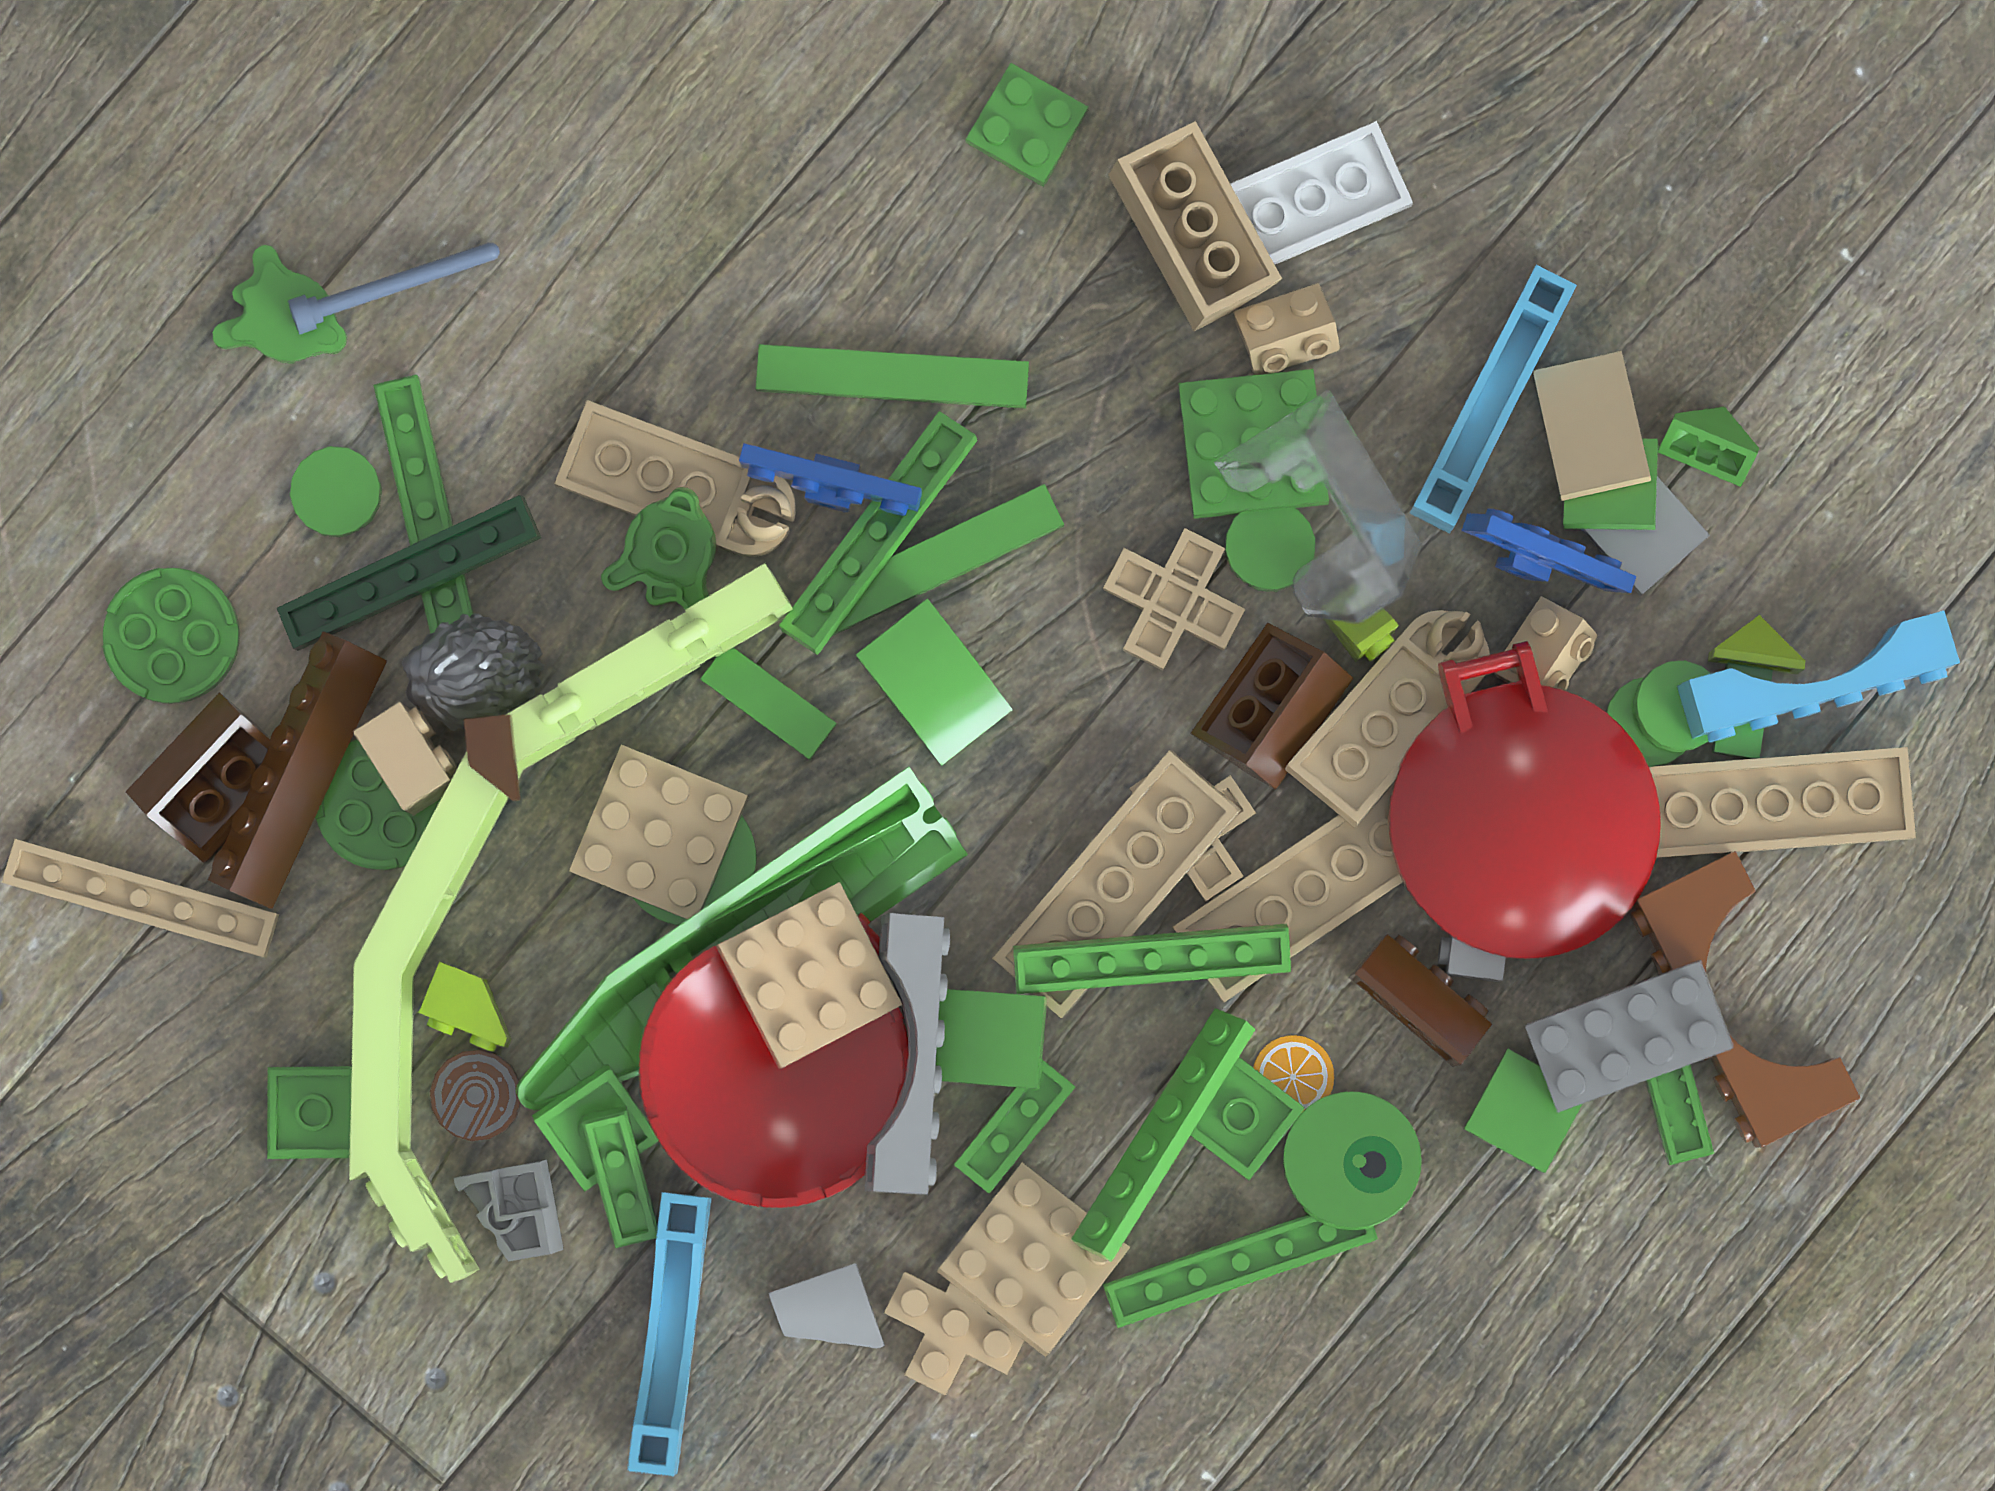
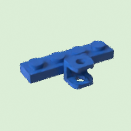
[739,443,922,516]
[1462,508,1636,593]

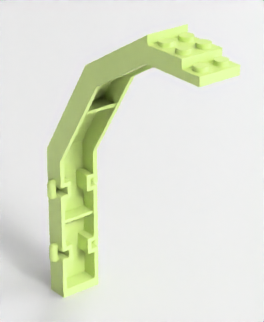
[350,563,793,1283]

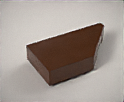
[464,714,521,801]

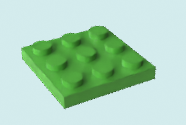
[1178,369,1329,519]

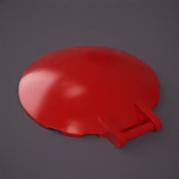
[1388,641,1661,959]
[638,912,909,1208]

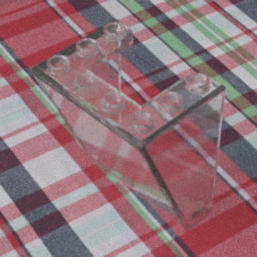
[1214,390,1422,623]

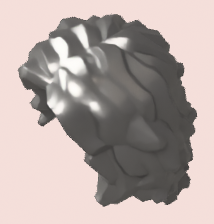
[402,613,544,731]

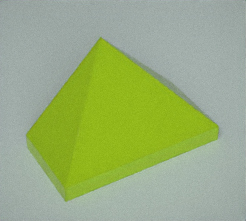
[1707,615,1806,674]

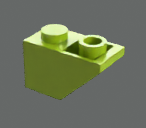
[1323,587,1399,662]
[419,962,512,1052]

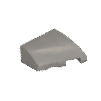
[453,1160,564,1261]
[768,1263,885,1349]

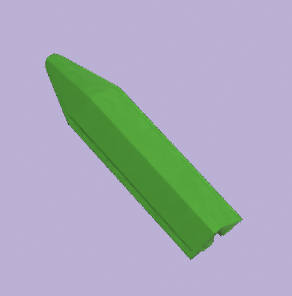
[515,767,968,1110]

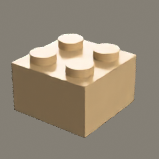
[353,702,458,816]

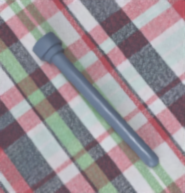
[287,243,500,335]

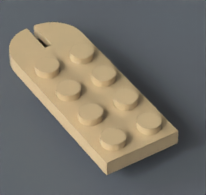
[554,400,796,557]
[1285,610,1490,828]

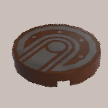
[430,1050,521,1141]

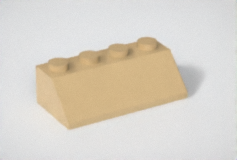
[1108,121,1282,331]

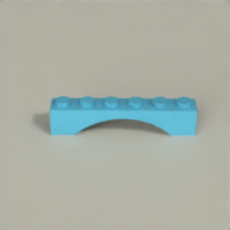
[1410,265,1577,534]
[1677,611,1960,743]
[628,1192,711,1476]

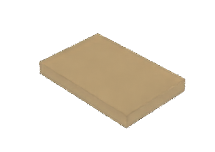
[1533,351,1651,501]

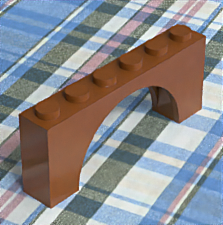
[1630,851,1861,1148]

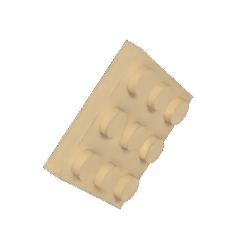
[569,745,749,920]
[716,882,903,1069]
[937,1162,1130,1357]

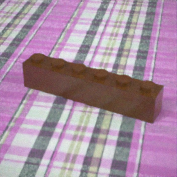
[208,632,388,909]

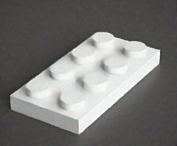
[1231,121,1413,265]

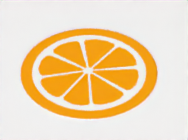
[1253,1035,1334,1113]

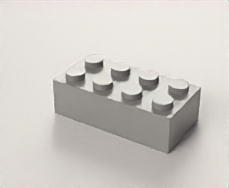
[1525,959,1734,1112]

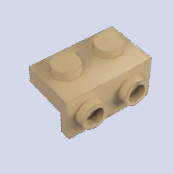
[1233,283,1340,375]
[1494,596,1597,691]

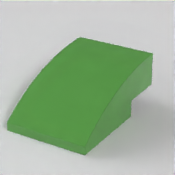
[856,598,1013,766]
[935,989,1047,1089]

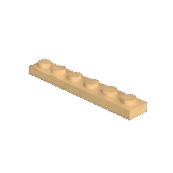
[1,839,279,958]

